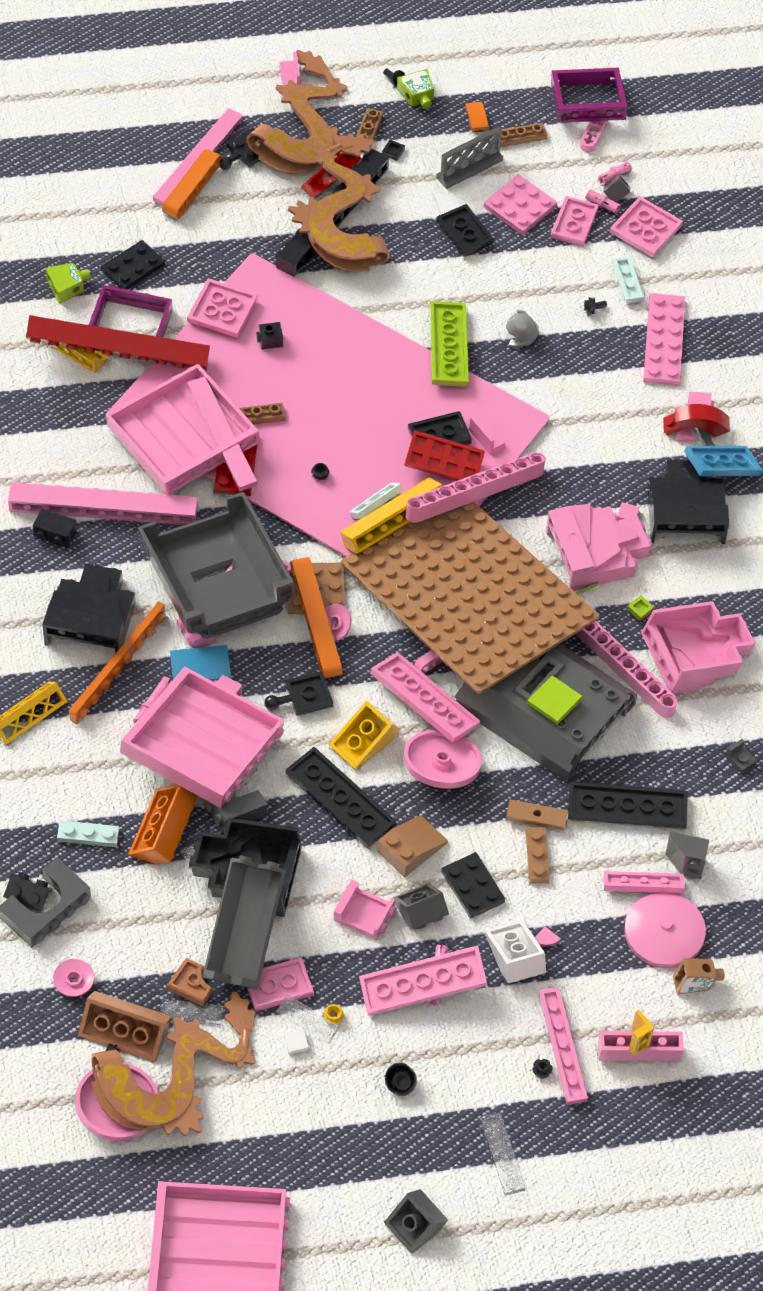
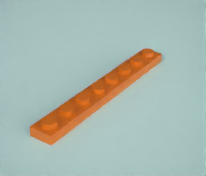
[69,601,166,724]

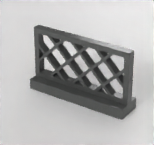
[436,126,503,189]

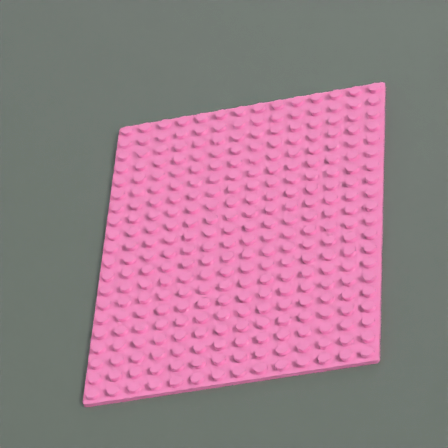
[106,254,549,557]

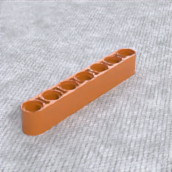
[290,557,343,679]

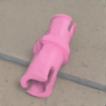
[598,161,632,186]
[585,189,621,214]

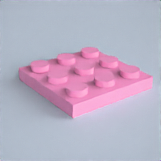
[483,174,557,235]
[610,196,683,257]
[187,278,258,338]

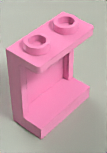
[333,879,397,940]

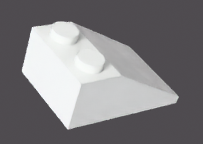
[485,920,546,983]

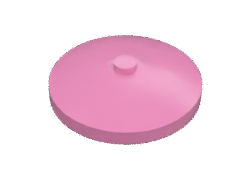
[403,730,482,789]
[624,893,706,968]
[75,1063,159,1141]

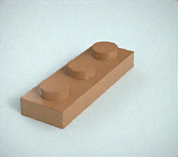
[525,827,549,884]

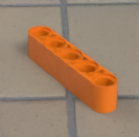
[162,149,223,219]

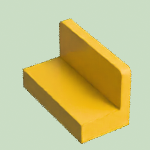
[629,1010,654,1056]

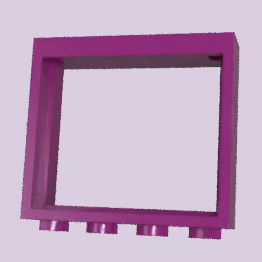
[551,67,627,123]
[89,285,173,337]

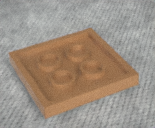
[287,562,345,614]

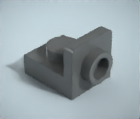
[726,739,757,774]

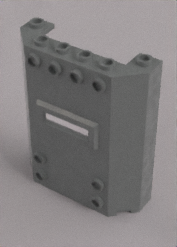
[138,492,295,639]
[455,644,637,782]

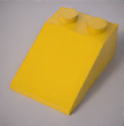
[328,700,401,769]

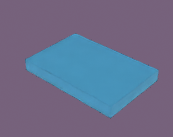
[170,645,231,682]

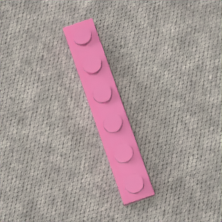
[538,987,588,1105]

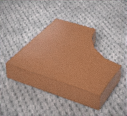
[166,958,213,1006]

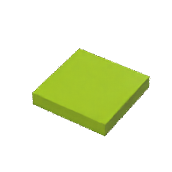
[527,676,582,725]

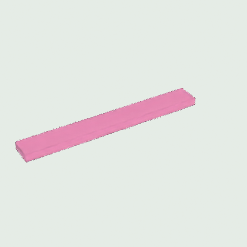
[153,108,243,205]
[188,376,257,491]

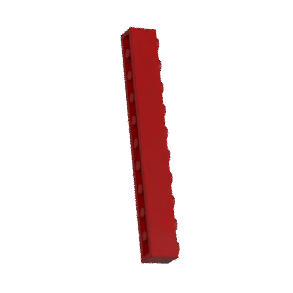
[26,315,210,370]

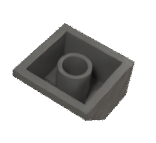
[665,832,709,879]
[393,883,449,929]
[384,1189,448,1254]

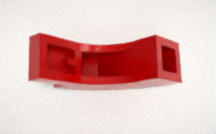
[663,404,730,438]

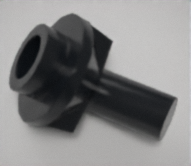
[383,68,405,87]
[584,297,607,315]

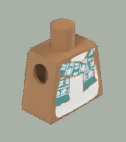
[673,958,725,994]

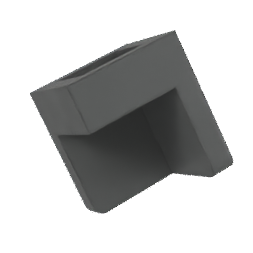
[603,174,631,203]

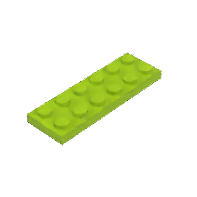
[430,301,469,387]

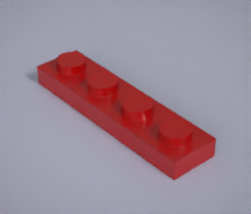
[301,153,362,199]

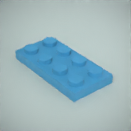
[684,446,763,476]

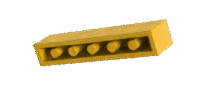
[340,478,442,554]

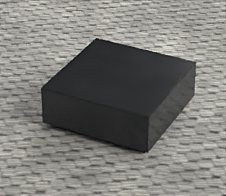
[382,140,405,161]

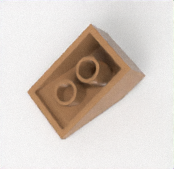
[378,815,448,878]

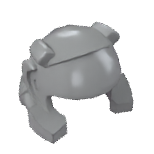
[506,310,539,349]

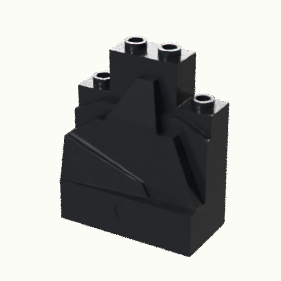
[648,459,729,544]
[42,563,136,654]
[189,818,302,917]

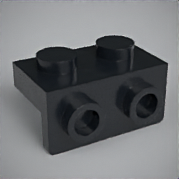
[3,872,53,911]

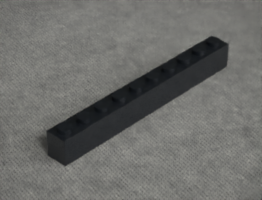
[275,149,389,277]

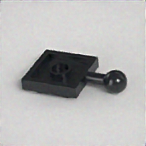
[219,127,261,170]
[264,671,333,716]

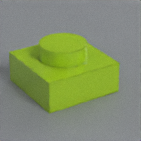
[627,595,654,621]

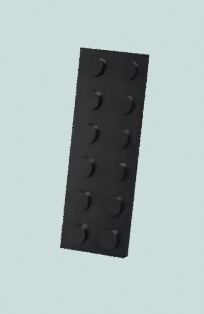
[286,747,396,849]
[568,781,688,829]

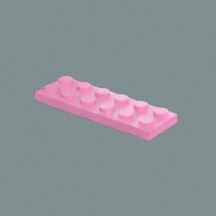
[643,293,685,385]
[370,652,480,743]
[359,946,488,1016]

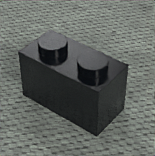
[32,508,77,547]

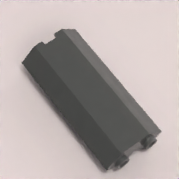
[202,855,286,990]

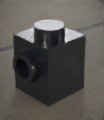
[256,322,283,350]

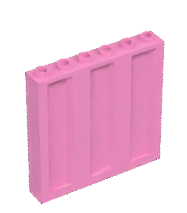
[105,364,260,495]
[120,667,284,808]
[148,1181,290,1291]

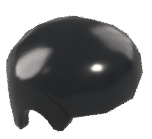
[384,1063,417,1096]

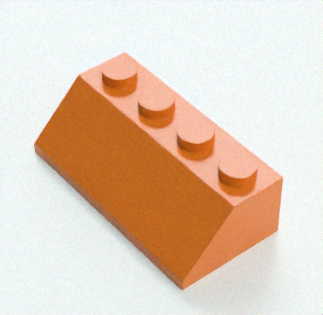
[128,784,198,865]

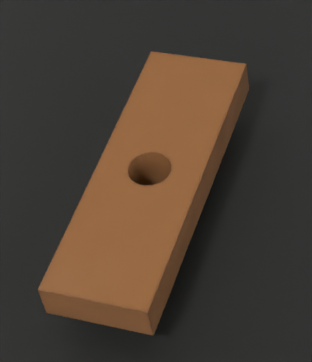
[356,108,383,150]
[494,123,548,147]
[239,402,285,425]
[506,799,568,830]

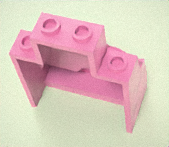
[546,504,652,591]
[641,601,755,694]

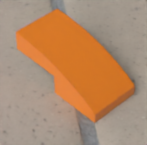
[465,102,489,131]

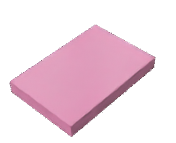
[550,196,599,247]
[247,957,314,1012]

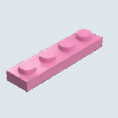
[603,871,685,894]

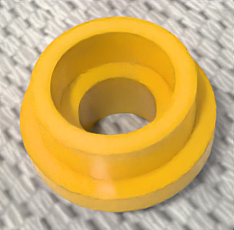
[323,1004,344,1025]

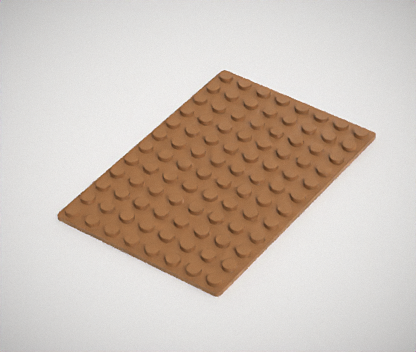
[341,502,599,694]

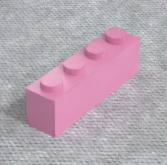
[598,1031,684,1061]

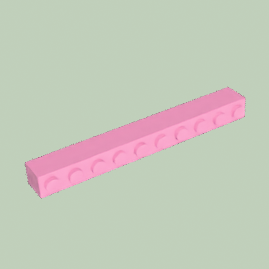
[8,482,198,525]

